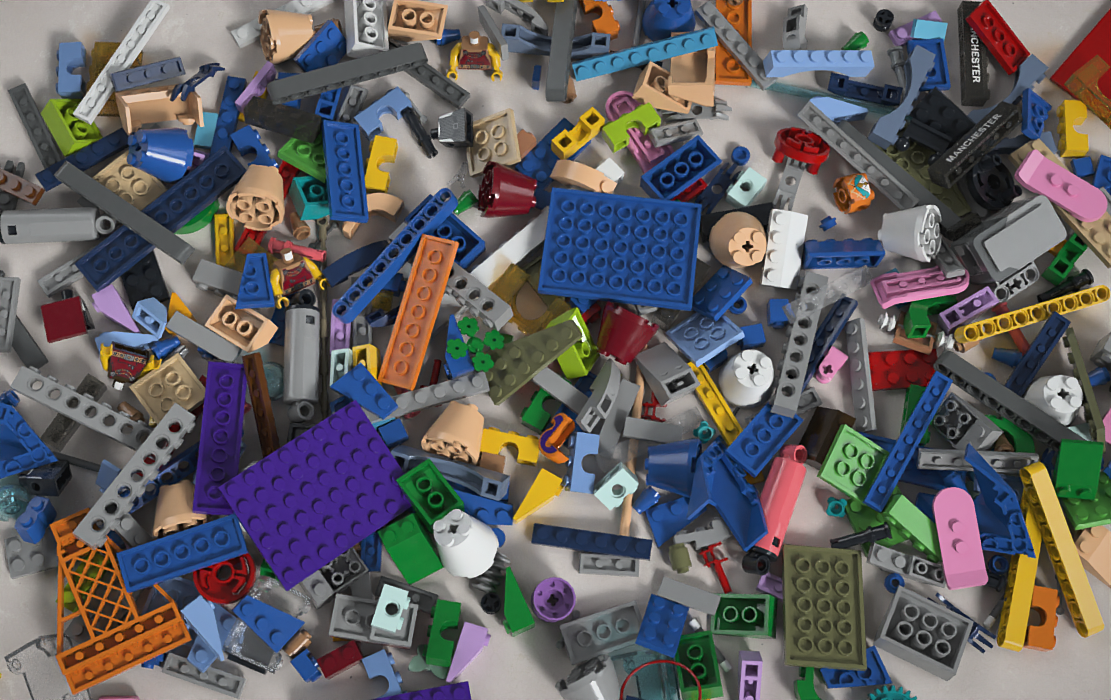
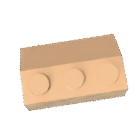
[204,294,278,353]

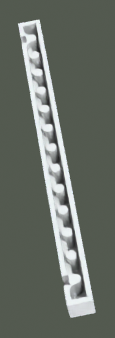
[429,157,625,342]

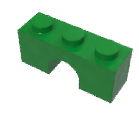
[1041,232,1088,286]
[520,374,572,435]
[423,599,461,668]

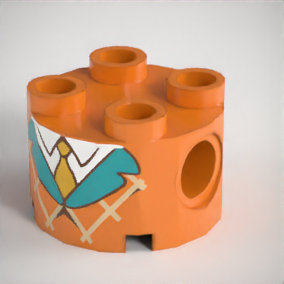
[833,173,875,214]

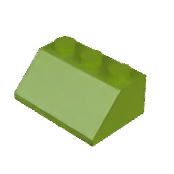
[41,99,103,157]
[545,307,600,379]

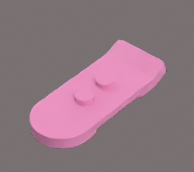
[605,91,674,174]
[1014,149,1108,222]
[870,265,970,309]
[932,487,988,590]

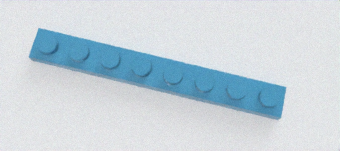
[572,26,718,81]

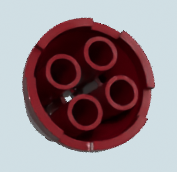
[478,161,537,218]
[596,301,659,365]

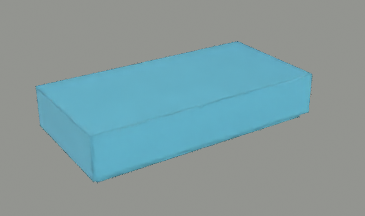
[910,19,948,40]
[193,112,219,149]

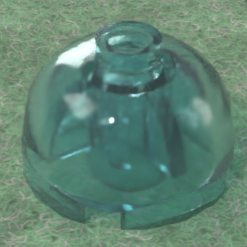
[263,361,284,401]
[0,484,32,521]

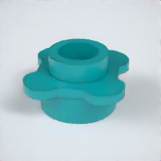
[693,421,716,444]
[826,497,847,518]

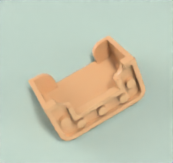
[665,32,716,107]

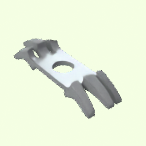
[661,99,732,123]
[773,157,806,211]

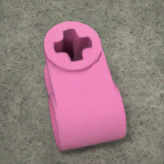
[815,346,849,384]

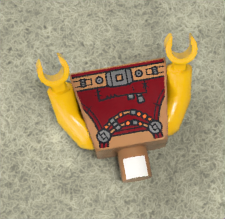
[447,31,503,81]
[270,248,330,309]

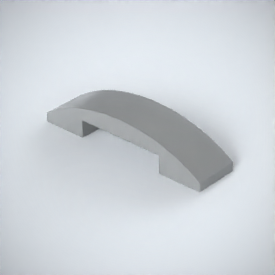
[486,0,548,36]

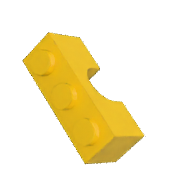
[1056,100,1089,158]
[551,107,605,160]
[364,135,398,194]
[480,427,540,467]

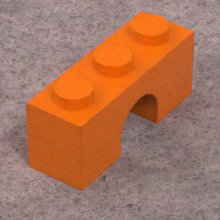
[578,0,620,40]
[1023,585,1060,652]

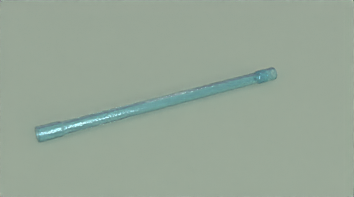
[750,79,912,120]

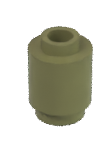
[668,543,692,574]

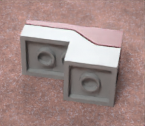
[328,593,418,650]

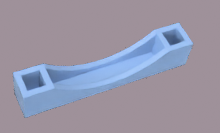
[763,50,875,77]

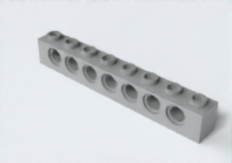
[388,222,514,331]
[769,271,829,418]
[10,366,168,460]
[72,403,196,550]

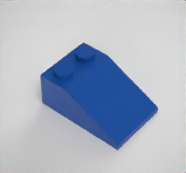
[443,314,475,380]

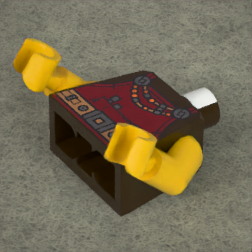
[99,341,162,390]

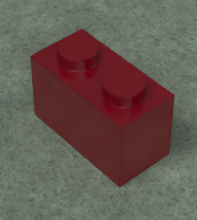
[316,640,364,680]

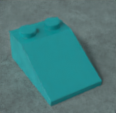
[289,176,329,221]

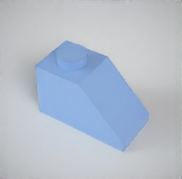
[132,297,167,339]
[96,459,122,494]

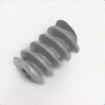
[472,551,511,593]

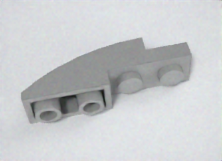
[783,4,808,50]
[575,358,621,433]
[672,516,733,551]
[866,543,946,588]

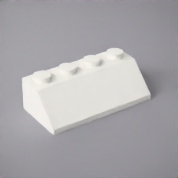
[344,0,389,58]
[759,209,808,290]

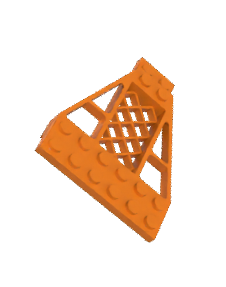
[49,507,192,695]

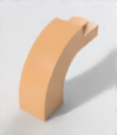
[550,159,617,194]
[342,193,405,240]

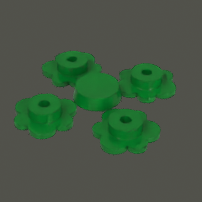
[446,317,505,372]

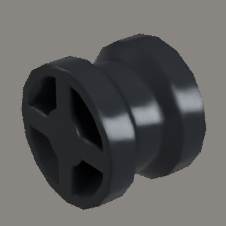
[873,9,894,32]
[481,593,501,615]

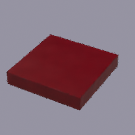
[41,296,88,343]

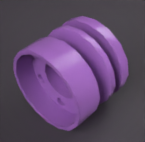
[531,577,576,623]

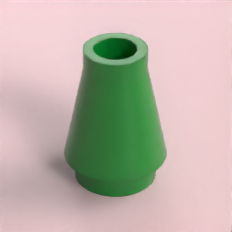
[841,31,869,50]
[453,189,478,216]

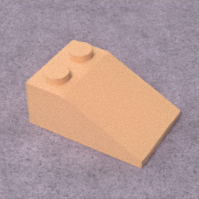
[388,0,448,42]
[632,61,692,114]
[1072,525,1111,588]

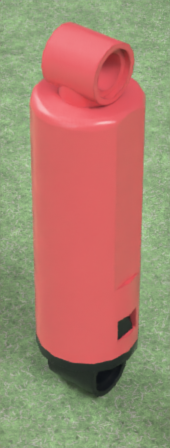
[742,444,807,575]

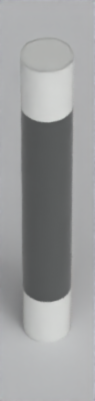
[983,593,1007,628]
[688,618,732,672]

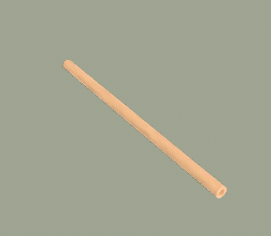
[619,345,648,536]

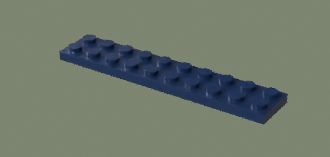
[75,145,247,292]

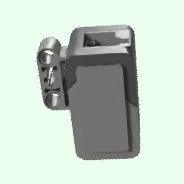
[950,195,1066,303]

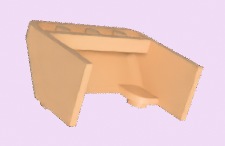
[115,84,204,136]

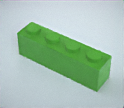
[880,494,942,564]

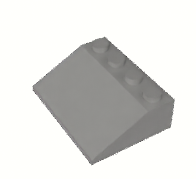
[872,585,974,681]

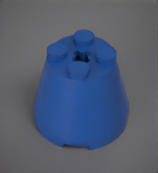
[642,0,696,42]
[127,127,194,184]
[645,438,703,498]

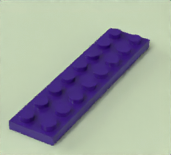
[192,361,247,516]

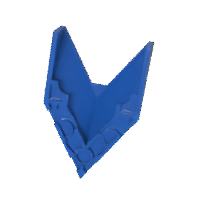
[0,402,59,479]
[687,435,768,552]
[915,443,1036,558]

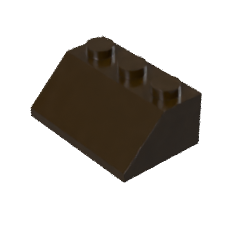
[799,406,856,470]

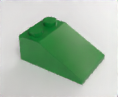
[1052,439,1104,500]
[396,458,465,534]
[378,513,444,585]
[502,566,535,637]
[710,593,778,639]
[675,630,724,700]

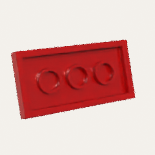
[965,0,1030,75]
[868,349,938,391]

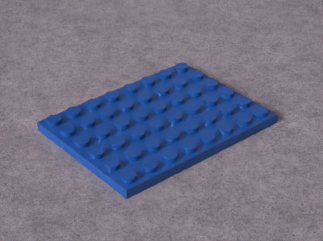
[538,187,702,311]

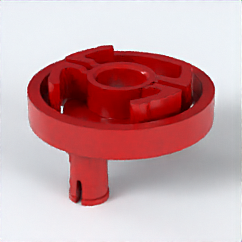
[772,127,830,175]
[193,553,256,605]

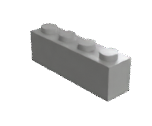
[192,259,267,310]

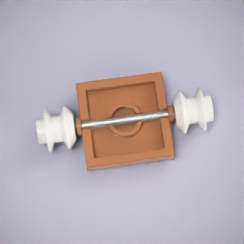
[877,311,955,355]

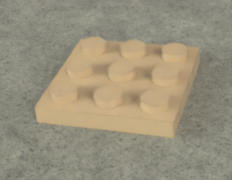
[466,108,521,178]
[92,150,167,225]
[129,353,206,425]

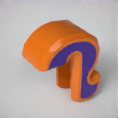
[538,413,575,464]

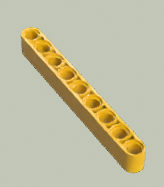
[954,285,1111,343]
[1019,461,1104,638]
[997,488,1042,652]

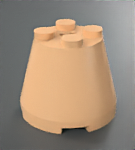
[258,9,316,65]
[226,164,285,231]
[709,211,767,268]
[421,401,484,465]
[152,480,213,540]

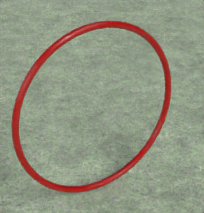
[620,660,702,700]

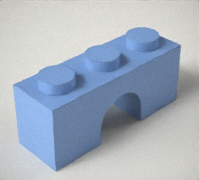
[56,42,86,100]
[354,86,412,141]
[563,432,600,494]
[362,649,407,698]

